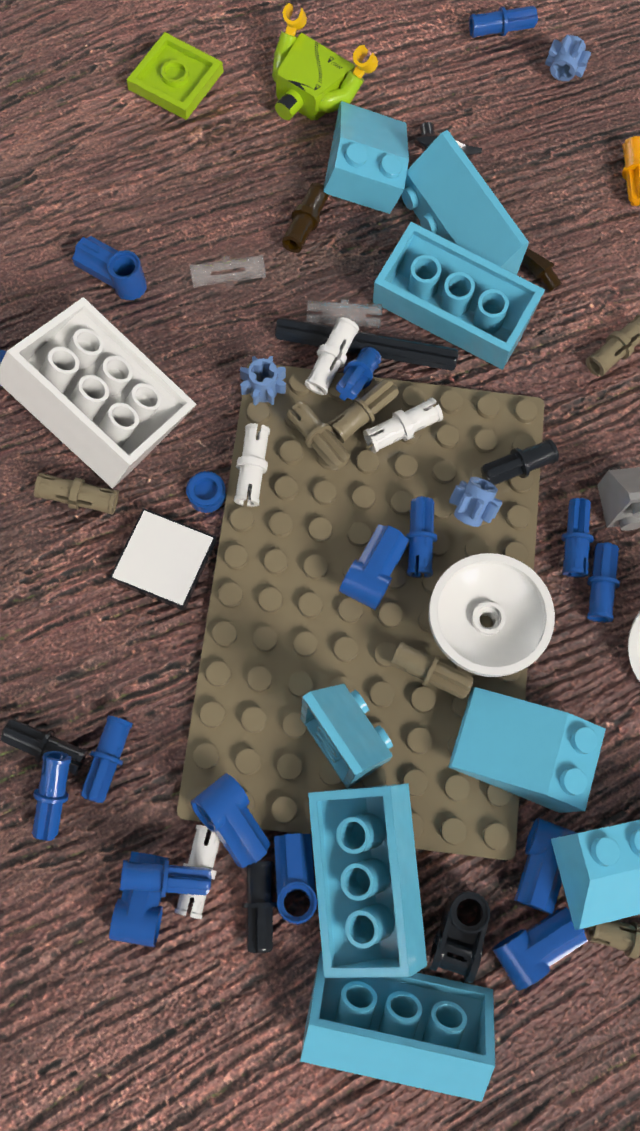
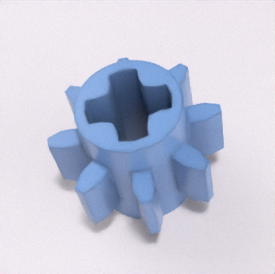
[545,35,591,82]
[240,356,286,406]
[449,477,502,527]

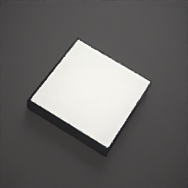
[110,508,217,611]

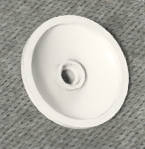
[428,553,555,677]

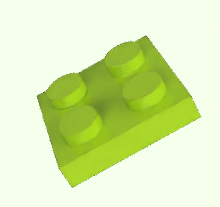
[126,32,224,120]

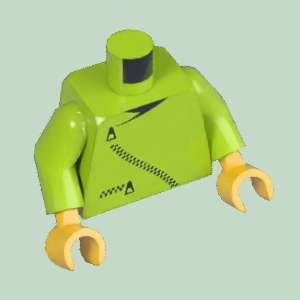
[272,3,378,121]

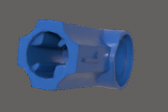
[72,236,147,300]
[339,524,409,610]
[191,773,271,868]
[514,818,577,914]
[274,833,317,925]
[109,851,170,948]
[492,907,588,991]

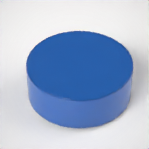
[186,471,226,513]

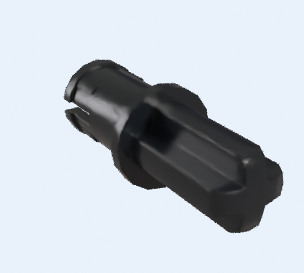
[481,439,559,485]
[1,719,88,776]
[242,861,277,953]

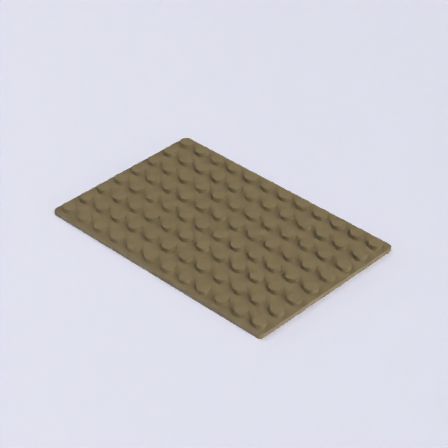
[177,362,545,861]

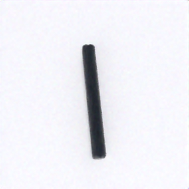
[275,317,458,371]

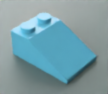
[323,101,409,214]
[300,684,393,789]
[448,687,606,813]

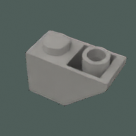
[597,467,640,531]

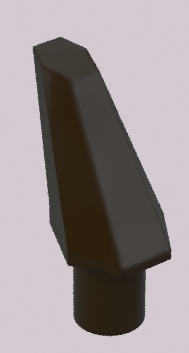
[522,248,562,292]

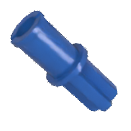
[469,6,538,38]
[336,347,381,401]
[405,496,437,578]
[561,498,594,578]
[587,542,620,623]
[81,715,133,803]
[32,751,72,841]
[120,860,212,897]

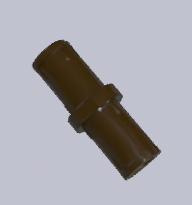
[282,183,328,253]

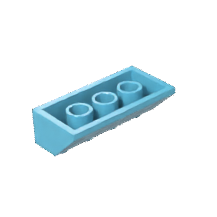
[401,130,529,275]
[373,222,545,370]
[308,783,427,978]
[551,820,640,930]
[300,951,495,1102]

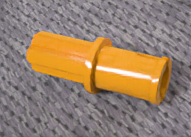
[622,136,640,206]

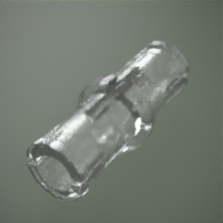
[190,254,266,288]
[306,299,382,328]

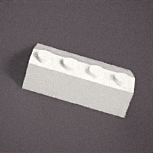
[0,297,197,489]

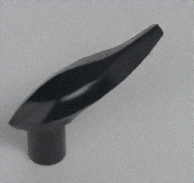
[416,122,482,156]

